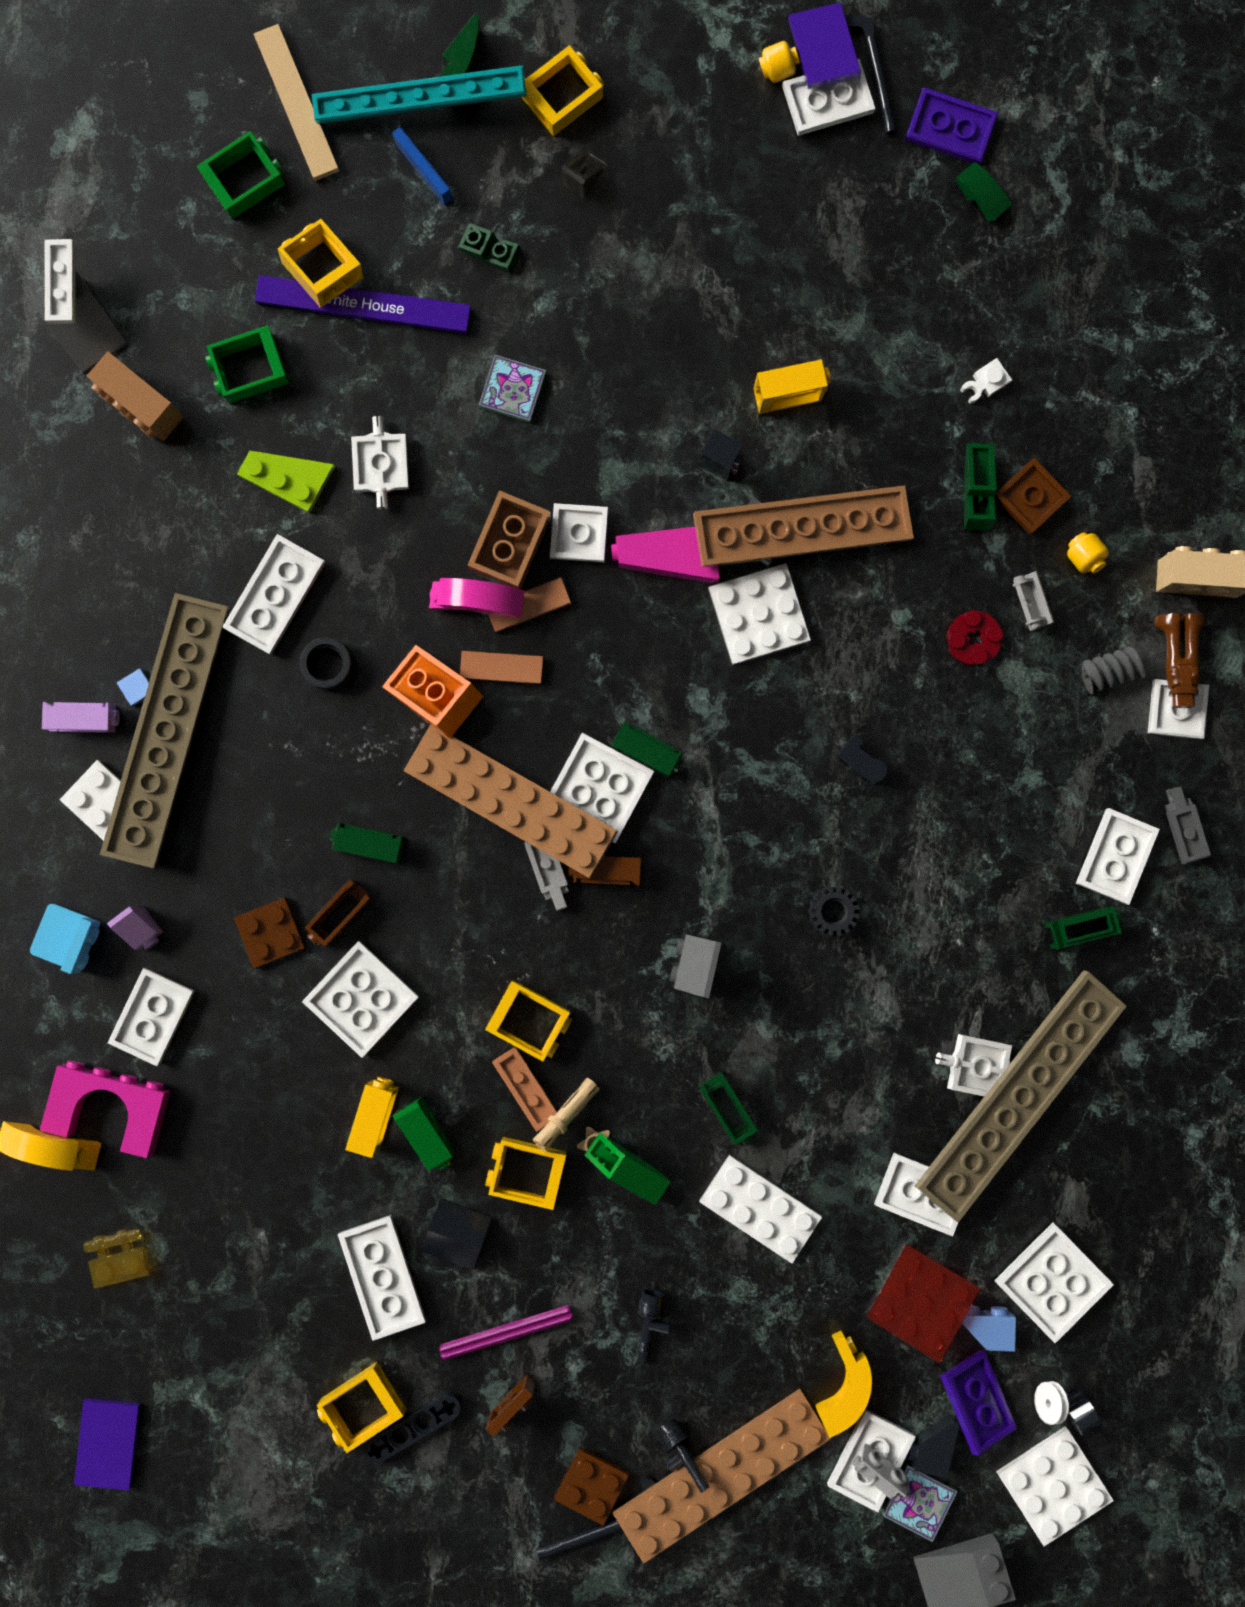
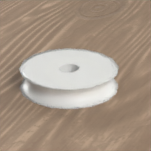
[1034,1381,1069,1425]

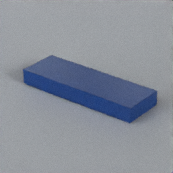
[392,127,452,205]

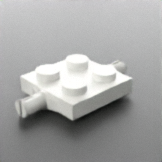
[351,416,409,509]
[935,1034,1012,1096]

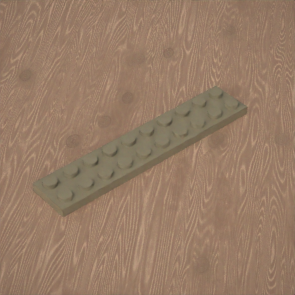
[100,593,229,869]
[915,970,1126,1222]

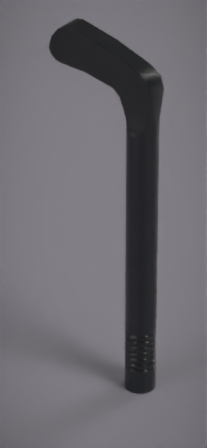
[844,14,896,134]
[537,1476,655,1560]

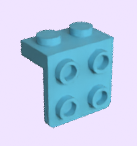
[30,904,101,974]

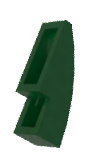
[439,14,481,107]
[964,443,997,531]

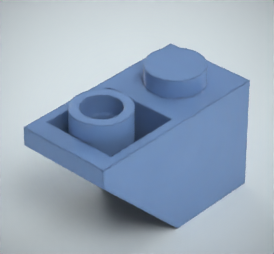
[955,1305,1016,1351]

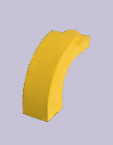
[0,1121,101,1171]
[815,1331,872,1438]

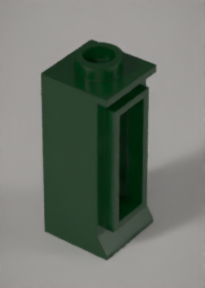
[611,721,684,778]
[329,823,405,864]
[1044,907,1123,950]
[699,1071,758,1146]

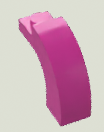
[429,578,525,618]

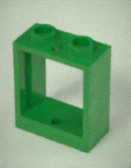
[197,131,285,220]
[205,325,290,404]

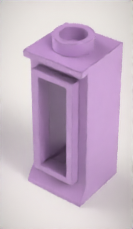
[42,702,120,733]

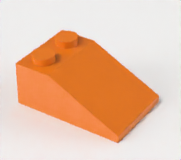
[382,645,484,739]

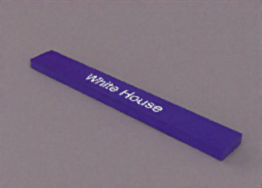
[255,275,471,334]

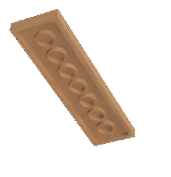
[693,486,914,568]
[403,724,618,879]
[613,1389,831,1564]

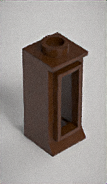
[569,856,641,886]
[305,879,373,947]

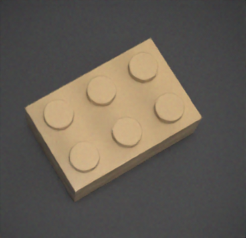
[1156,546,1245,598]

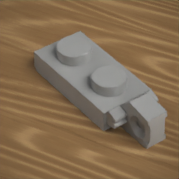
[524,842,569,911]

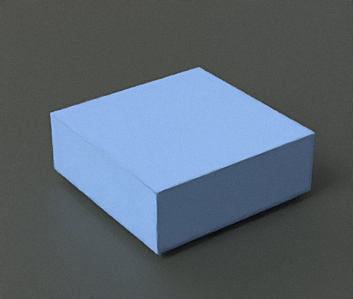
[117,668,149,706]

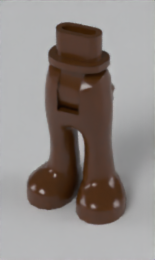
[1154,613,1207,708]

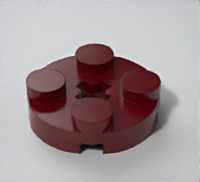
[947,610,1003,666]

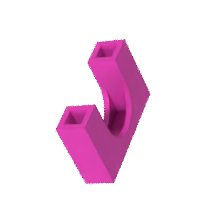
[40,1060,171,1158]

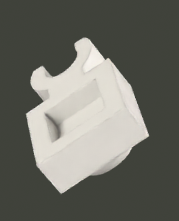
[960,358,1012,404]

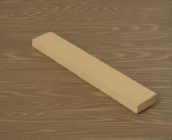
[254,24,339,181]

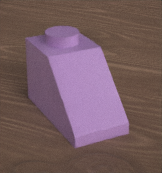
[107,906,163,950]

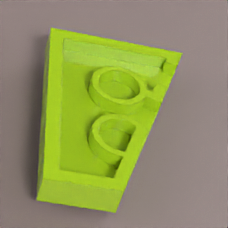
[237,451,335,514]

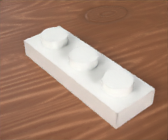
[45,239,76,324]

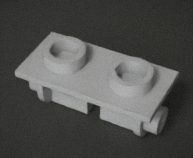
[1013,571,1054,631]
[852,1443,909,1500]

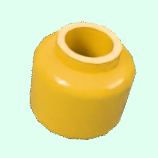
[759,41,800,83]
[1067,532,1109,574]

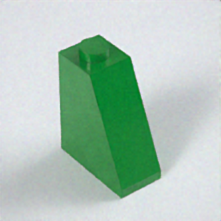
[393,1096,455,1171]
[585,1132,670,1205]

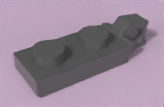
[1165,787,1211,864]

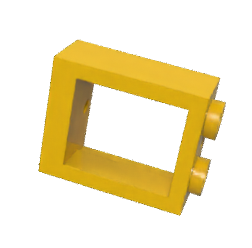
[522,45,604,136]
[278,219,363,308]
[753,359,831,414]
[485,980,572,1061]
[345,1077,399,1158]
[485,1137,567,1210]
[317,1362,407,1453]

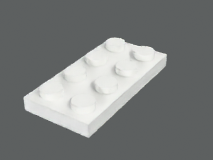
[223,534,326,655]
[699,1155,822,1263]
[338,1215,426,1341]

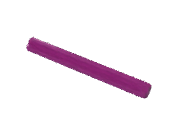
[439,1306,573,1360]

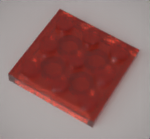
[866,1244,981,1363]

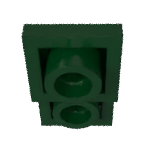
[955,162,1012,222]
[458,223,521,272]

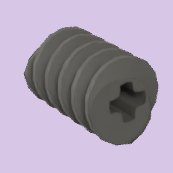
[1082,646,1145,694]

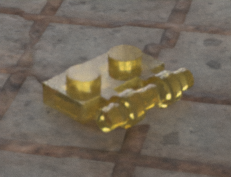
[83,1229,151,1289]

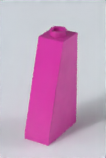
[611,527,720,583]

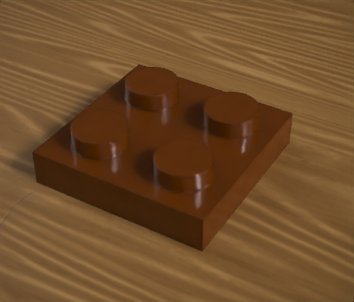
[994,458,1071,535]
[234,897,306,969]
[485,1373,536,1437]
[554,1446,629,1526]

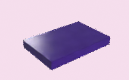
[788,2,861,89]
[905,87,999,165]
[940,1350,1017,1455]
[74,1398,141,1490]

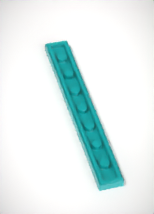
[312,65,527,124]

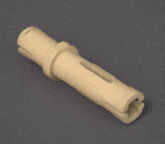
[533,1078,600,1152]

